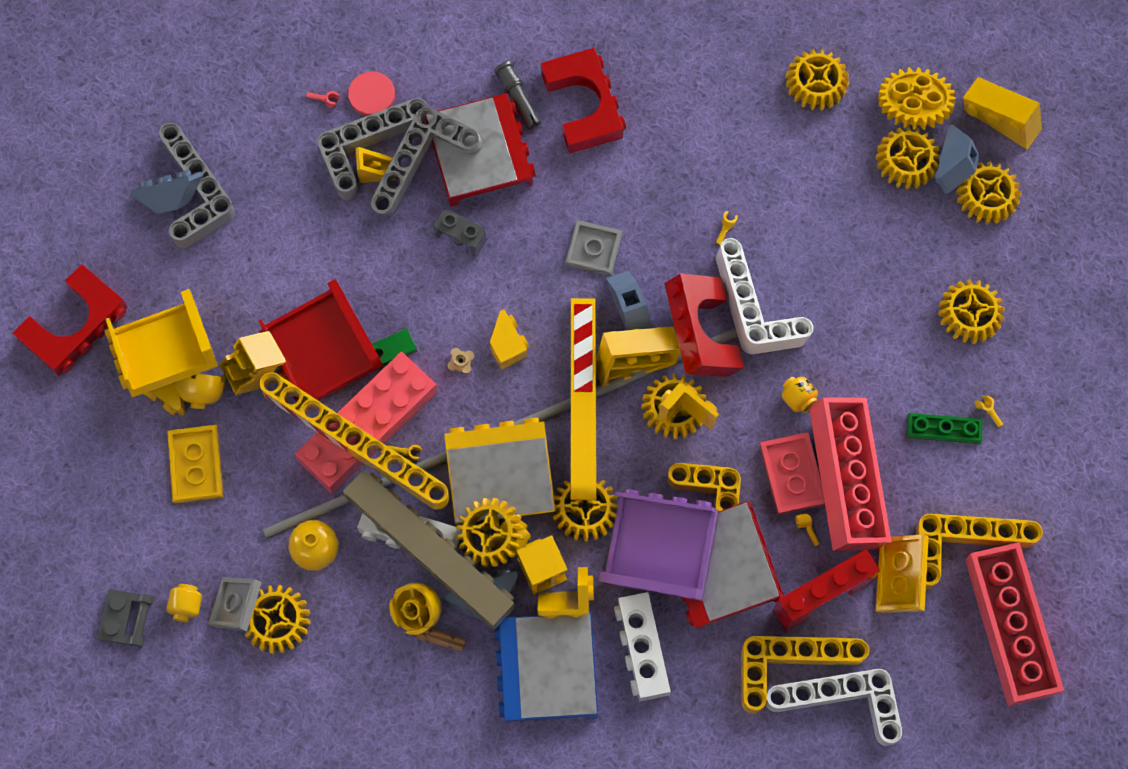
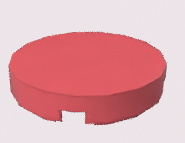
[348,72,395,116]

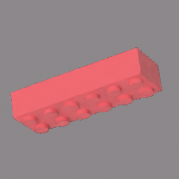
[295,351,438,494]
[809,398,892,551]
[965,542,1064,707]

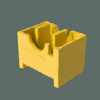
[219,331,286,395]
[517,535,568,595]

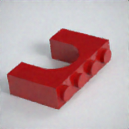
[541,48,626,154]
[12,264,128,376]
[664,273,744,377]
[772,549,880,632]

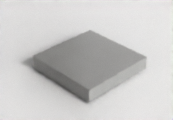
[565,220,623,276]
[208,577,262,631]

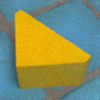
[356,147,396,183]

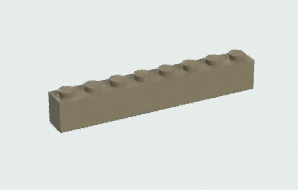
[343,470,515,631]

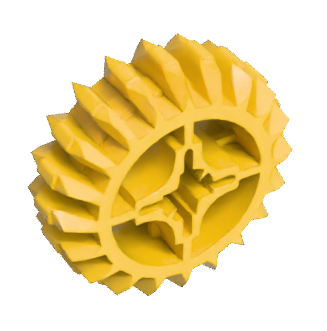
[786,49,849,111]
[876,126,939,190]
[956,161,1022,225]
[938,279,1005,344]
[641,373,706,440]
[553,480,618,542]
[456,498,524,567]
[245,585,311,654]

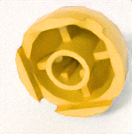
[176,373,226,409]
[288,520,339,571]
[389,582,442,635]

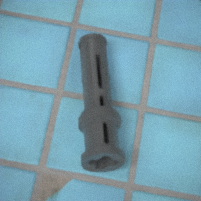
[494,61,541,130]

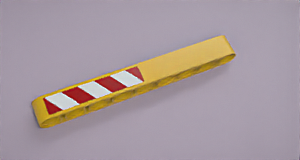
[571,298,596,500]
[260,373,449,510]

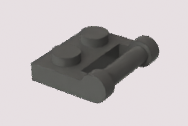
[97,589,154,647]

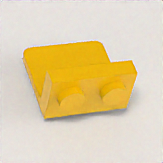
[658,382,719,430]
[537,567,594,619]

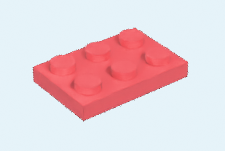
[759,432,825,515]

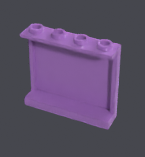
[599,489,718,601]

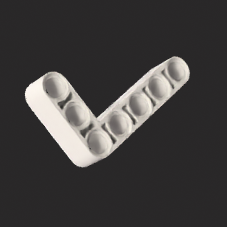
[716,238,813,354]
[765,669,902,746]

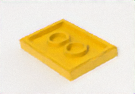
[167,425,224,504]
[876,534,928,613]

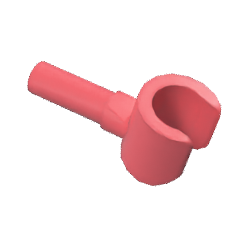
[306,91,339,108]

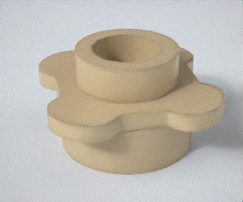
[448,348,474,374]

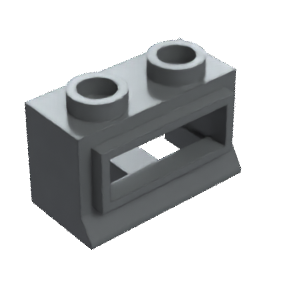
[433,210,488,258]

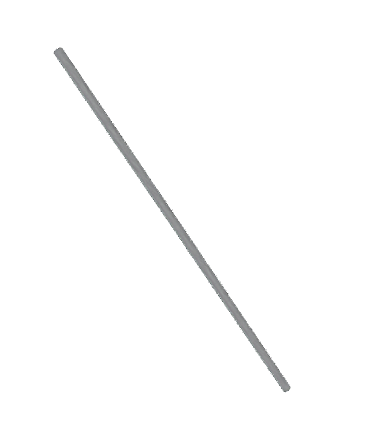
[263,328,738,538]

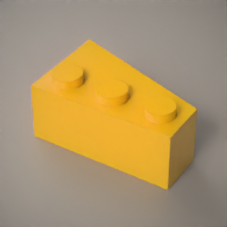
[963,77,1042,150]
[596,327,680,387]

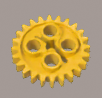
[878,67,956,130]

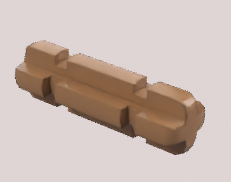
[416,629,466,652]

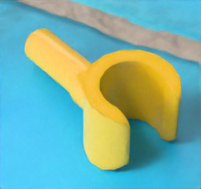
[715,211,738,245]
[974,395,1003,428]
[388,445,422,462]
[795,514,820,546]

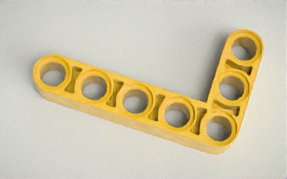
[667,463,741,512]
[915,514,1043,590]
[741,636,869,714]

